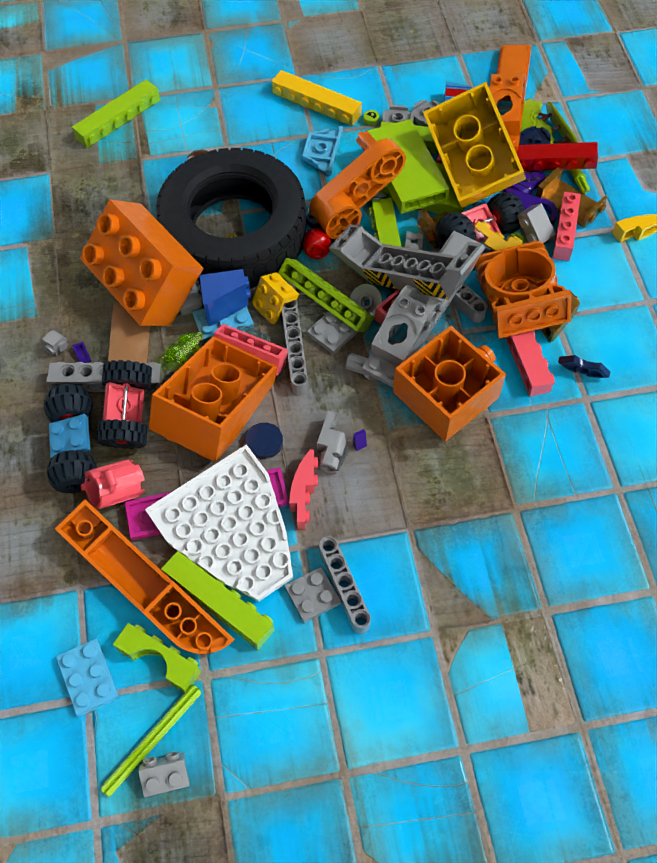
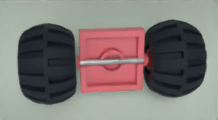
[434,192,525,249]

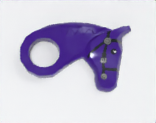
[503,172,558,225]

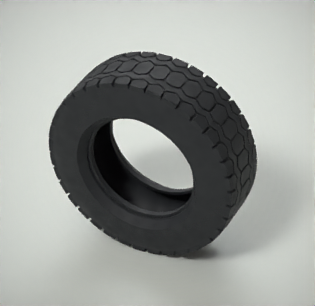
[156,148,306,288]

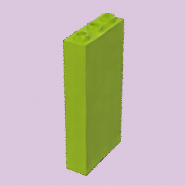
[367,119,450,214]

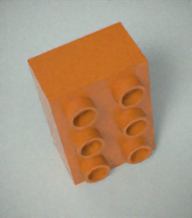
[80,199,204,326]

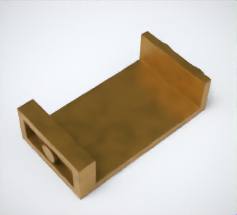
[536,167,607,228]

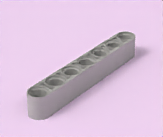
[281,282,308,395]

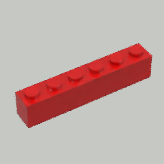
[515,142,598,171]

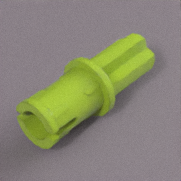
[569,169,590,194]

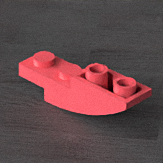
[289,450,318,530]

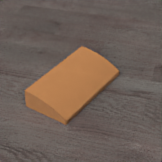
[108,302,150,363]

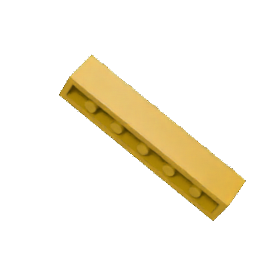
[271,70,362,126]

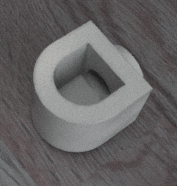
[42,330,68,356]

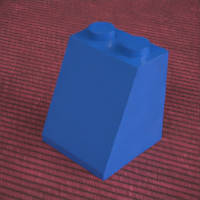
[199,269,251,326]

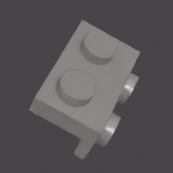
[138,751,190,797]

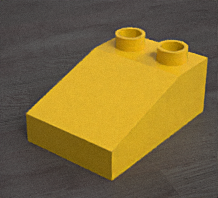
[423,82,526,208]

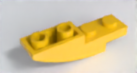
[474,221,523,251]

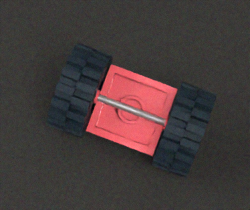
[97,360,152,449]

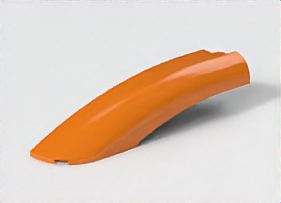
[55,500,235,654]

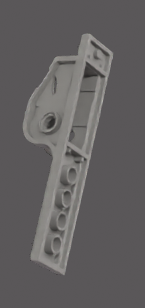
[362,231,485,387]

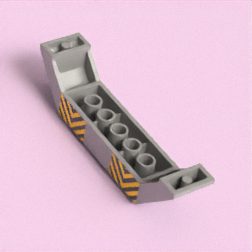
[329,224,485,300]

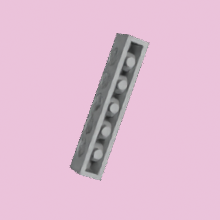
[47,362,164,392]

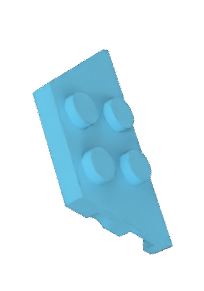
[302,126,343,176]

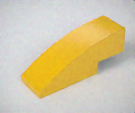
[612,214,657,243]

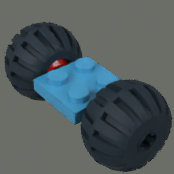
[44,384,97,494]

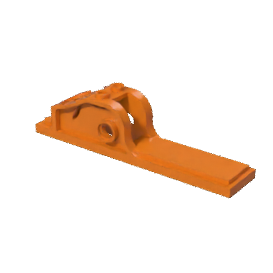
[489,45,531,150]

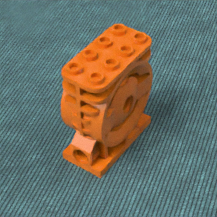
[475,241,571,339]

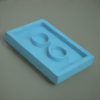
[192,306,254,343]
[56,638,120,717]

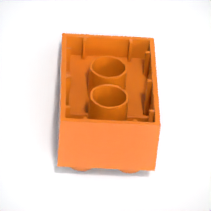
[149,336,278,462]

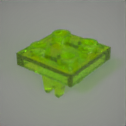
[162,331,205,366]

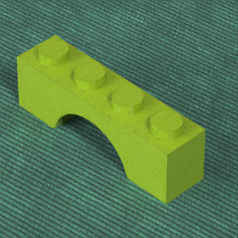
[113,623,201,693]

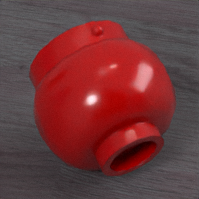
[302,228,331,259]

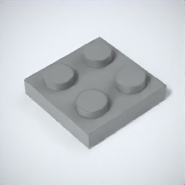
[307,311,357,355]
[285,567,341,623]

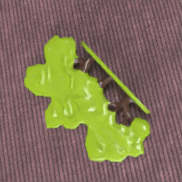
[521,99,578,171]

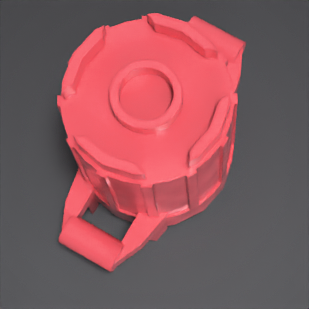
[80,460,145,510]

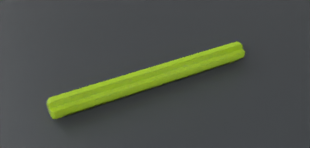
[100,685,201,797]

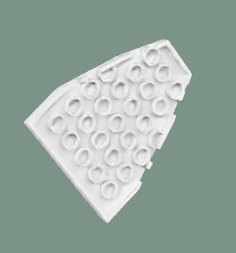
[145,444,293,602]

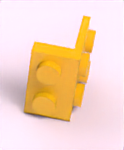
[252,272,299,325]

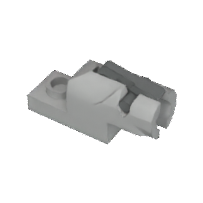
[317,411,349,474]

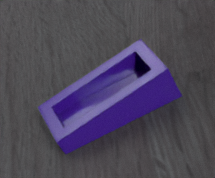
[72,341,92,363]
[353,429,367,451]

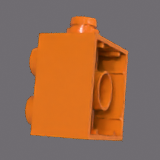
[393,326,506,442]

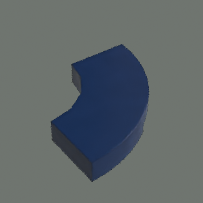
[558,355,611,378]

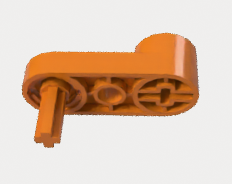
[309,130,406,239]

